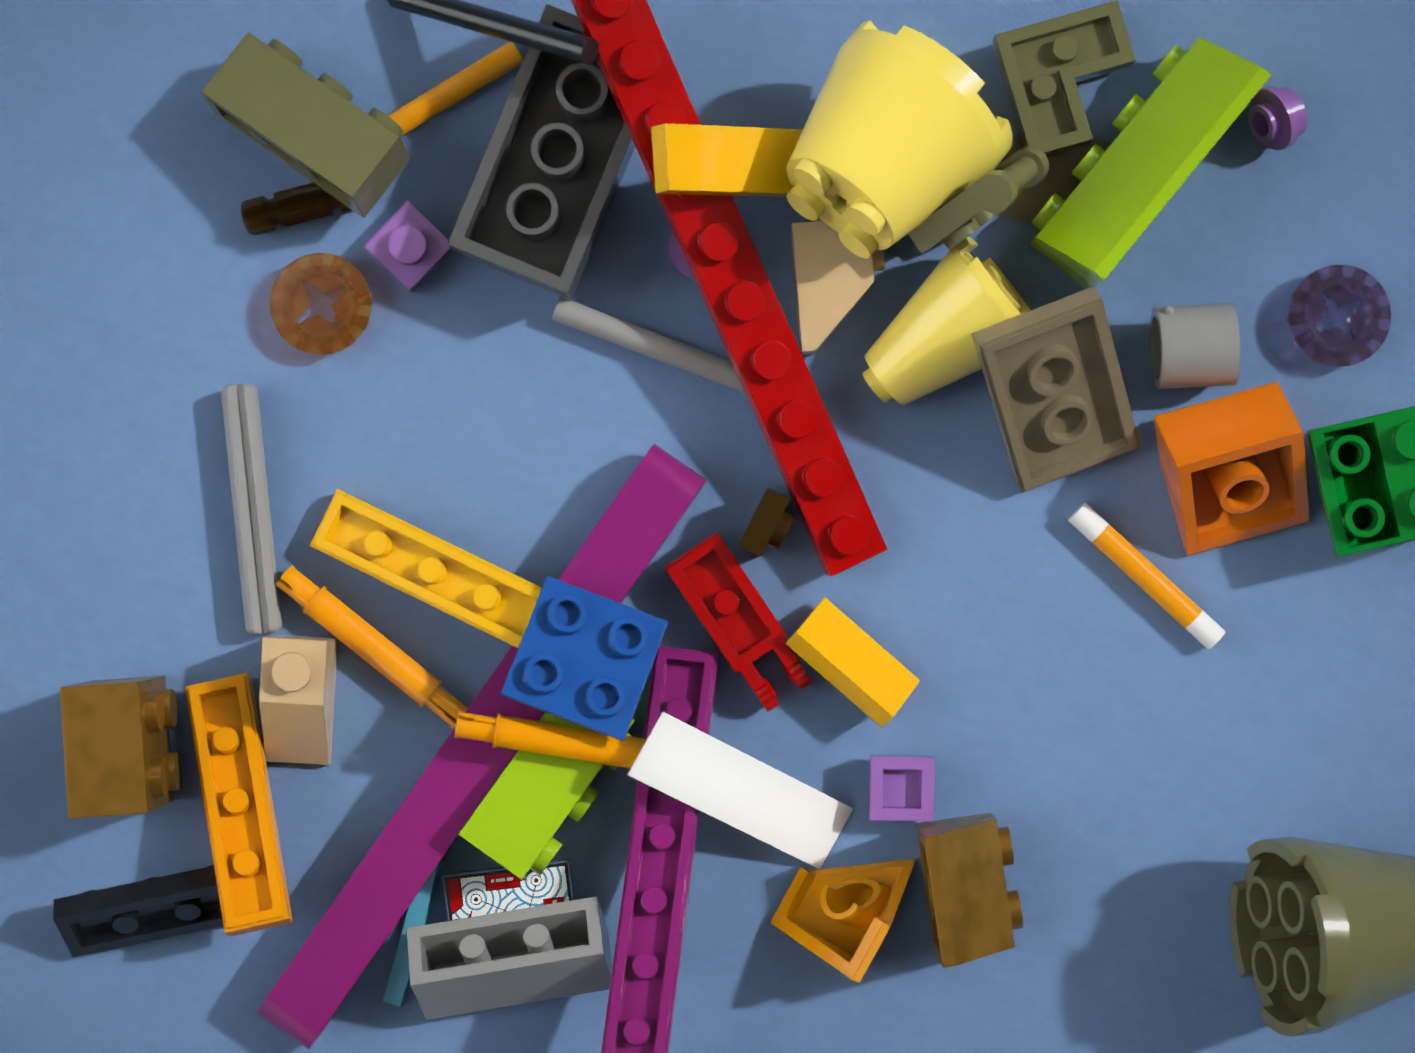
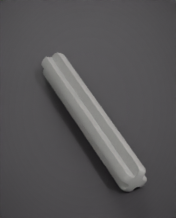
[221,383,282,635]

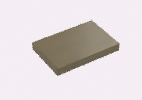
[971,286,1140,493]

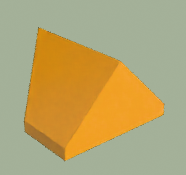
[770,858,916,983]

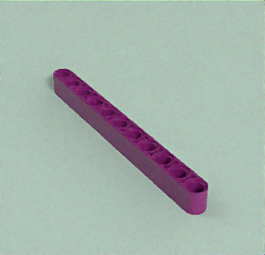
[257,444,707,1049]

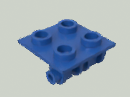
[500,576,668,742]

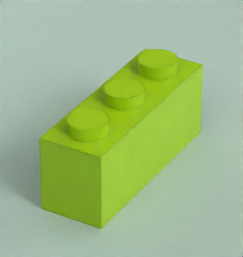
[458,712,635,880]

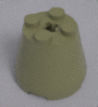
[1230,837,1415,1037]

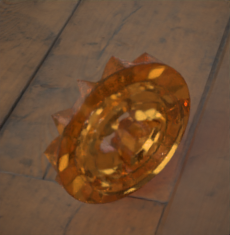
[270,253,373,355]

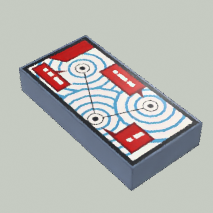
[443,858,575,921]

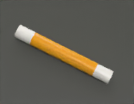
[1068,502,1226,650]

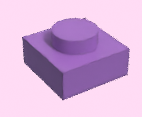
[364,201,453,292]
[869,754,935,822]

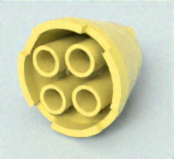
[786,20,1013,259]

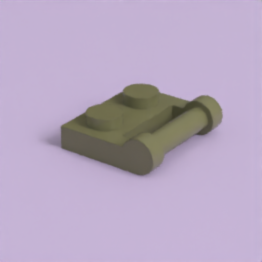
[908,146,1049,254]

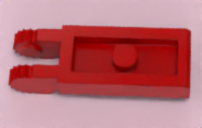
[665,532,813,712]

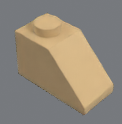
[791,221,885,356]
[259,635,338,765]

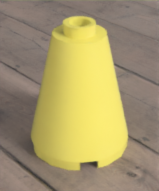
[862,236,1031,405]

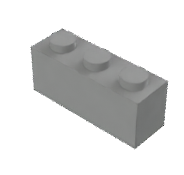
[407,896,612,1020]

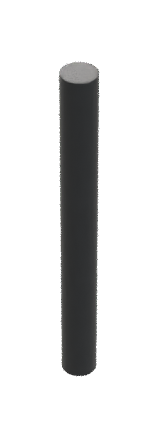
[387,0,599,64]

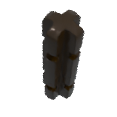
[241,183,351,235]

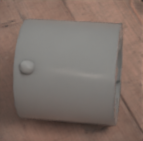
[1149,303,1240,389]

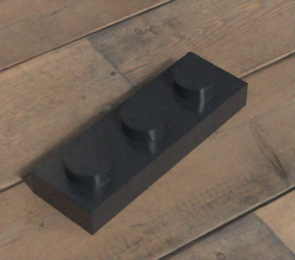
[53,864,223,957]

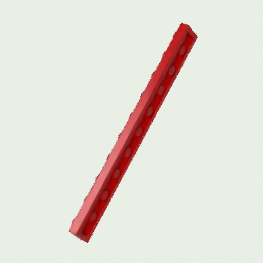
[571,0,888,577]

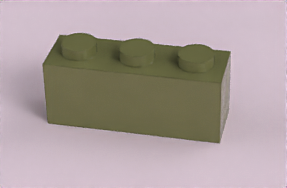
[201,32,410,218]

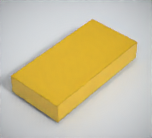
[785,597,920,728]

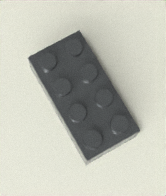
[447,4,635,300]

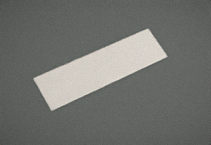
[628,712,853,869]

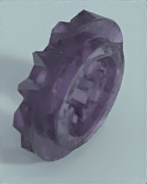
[1286,265,1391,367]

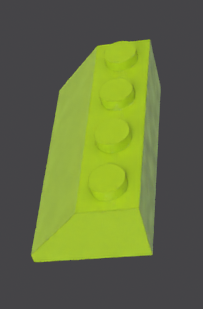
[1029,37,1271,289]

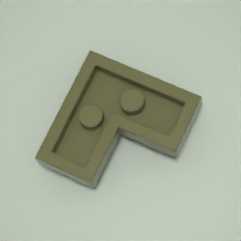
[992,0,1136,156]

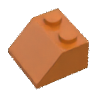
[1154,381,1310,556]

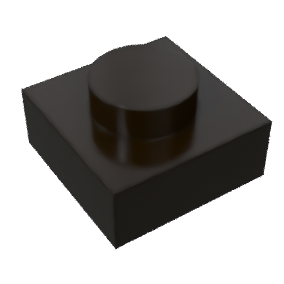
[738,488,795,557]

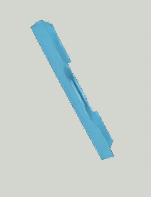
[383,861,442,1007]

